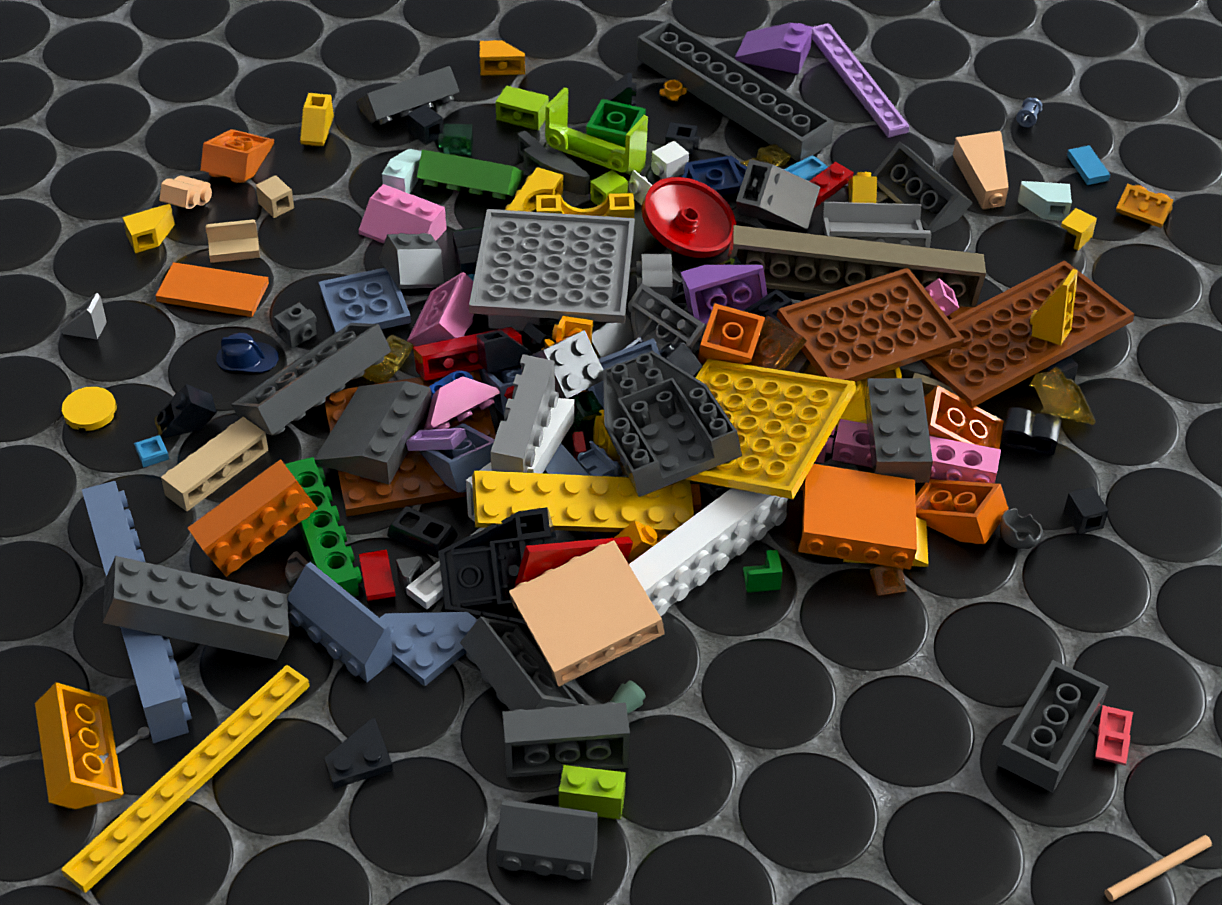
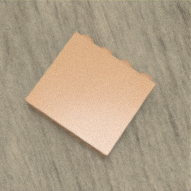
[509,540,665,687]

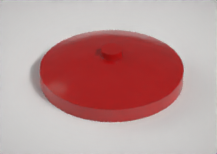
[642,177,736,258]

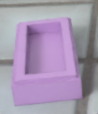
[406,428,467,451]

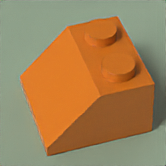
[698,303,765,364]

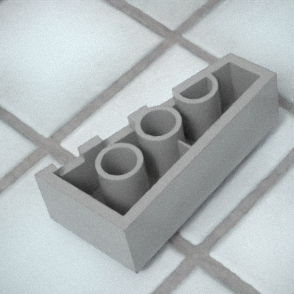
[491,355,559,473]

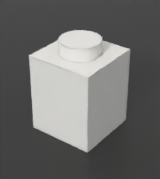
[651,141,689,179]

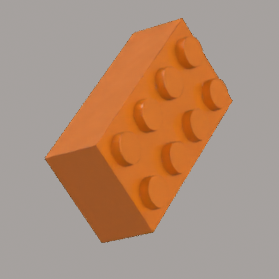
[188,459,318,577]

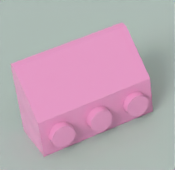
[359,184,446,244]
[407,272,474,346]

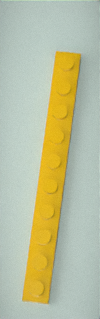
[61,665,310,893]

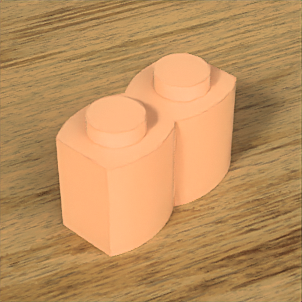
[160,176,212,209]

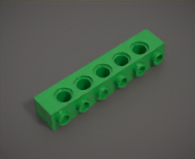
[285,457,362,597]

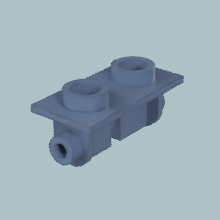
[577,441,622,477]

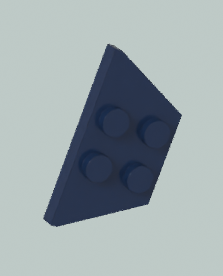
[682,155,747,196]

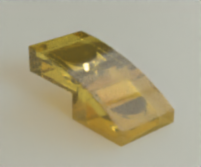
[740,144,791,168]
[362,335,413,384]

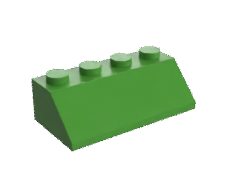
[417,149,524,200]

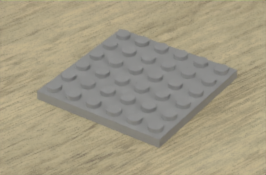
[469,209,635,323]

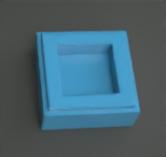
[134,435,169,468]

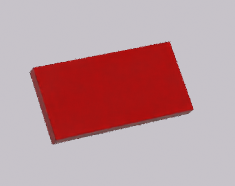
[514,536,633,588]

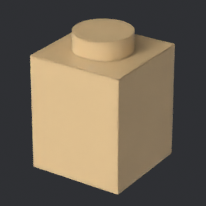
[256,175,294,218]

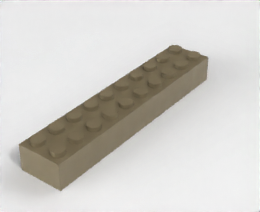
[727,225,986,307]

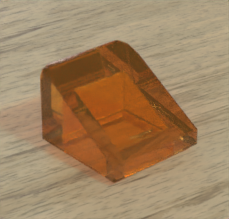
[870,566,907,596]

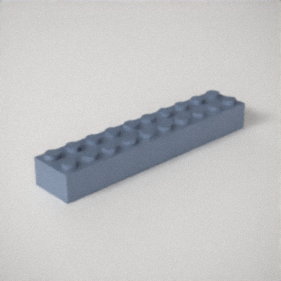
[82,481,192,743]

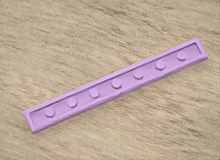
[811,23,910,138]

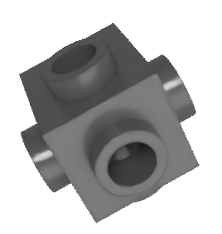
[274,303,317,348]

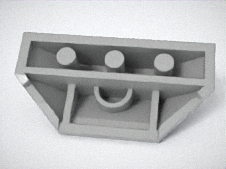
[628,283,707,351]

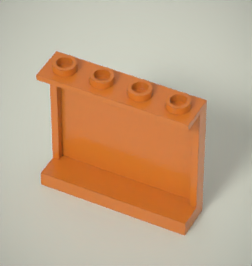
[798,464,917,569]

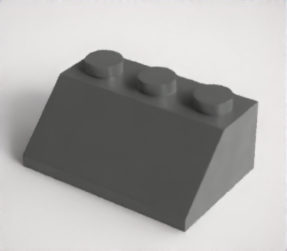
[496,799,598,880]

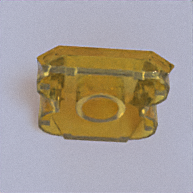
[1030,367,1096,425]

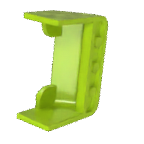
[545,87,648,175]

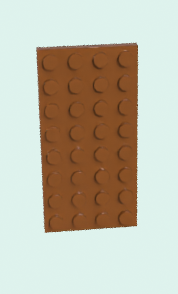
[921,260,1134,408]

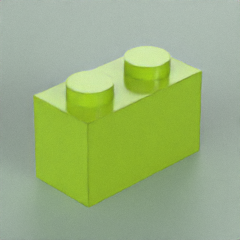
[496,85,549,130]
[559,765,625,819]

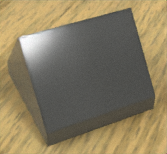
[396,556,424,594]

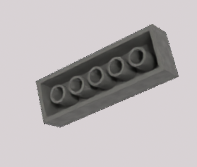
[231,323,391,436]
[103,556,289,660]

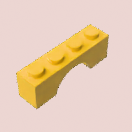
[505,167,563,212]
[536,193,635,218]

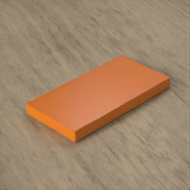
[155,262,269,317]

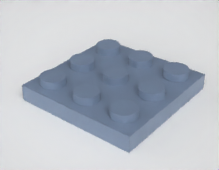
[319,268,411,333]

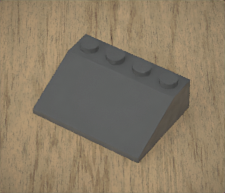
[314,381,432,485]

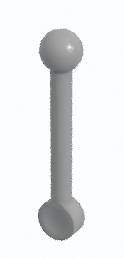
[98,727,150,763]

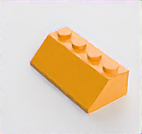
[35,682,123,809]

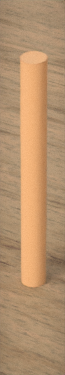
[1105,835,1212,902]

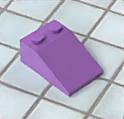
[735,23,812,74]
[681,265,767,325]

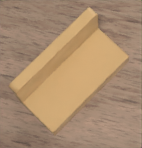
[206,220,260,263]

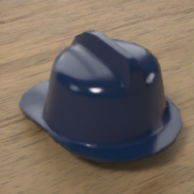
[216,332,278,373]

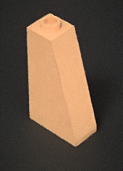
[953,131,1009,209]

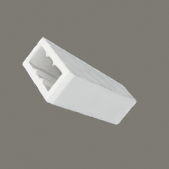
[526,398,574,474]

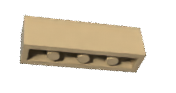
[161,417,268,511]

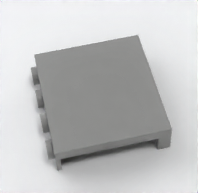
[823,202,931,248]

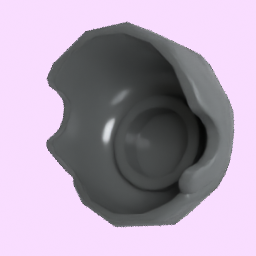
[999,508,1043,549]

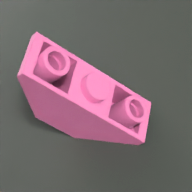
[424,376,500,430]

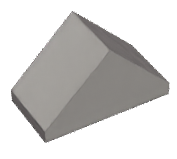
[60,293,107,339]

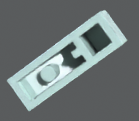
[382,149,422,194]

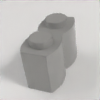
[636,254,672,300]

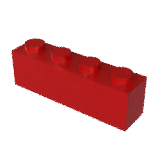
[413,327,523,381]

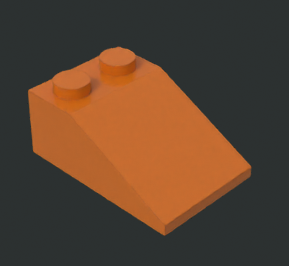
[201,129,274,183]
[924,385,1004,449]
[915,479,1009,544]

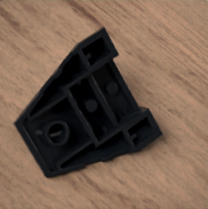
[438,507,557,625]

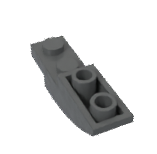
[517,131,590,195]

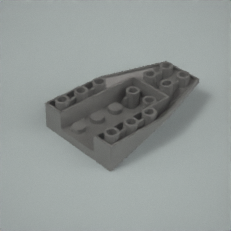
[603,351,742,497]

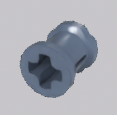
[1016,97,1042,127]

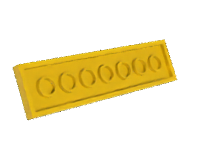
[472,471,694,534]

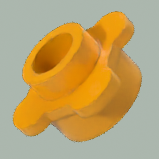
[660,80,687,101]

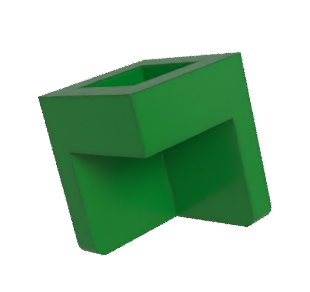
[743,550,783,592]

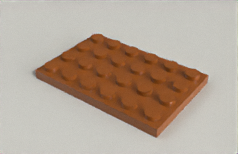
[777,268,964,382]

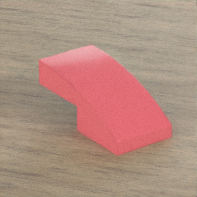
[1095,706,1133,765]

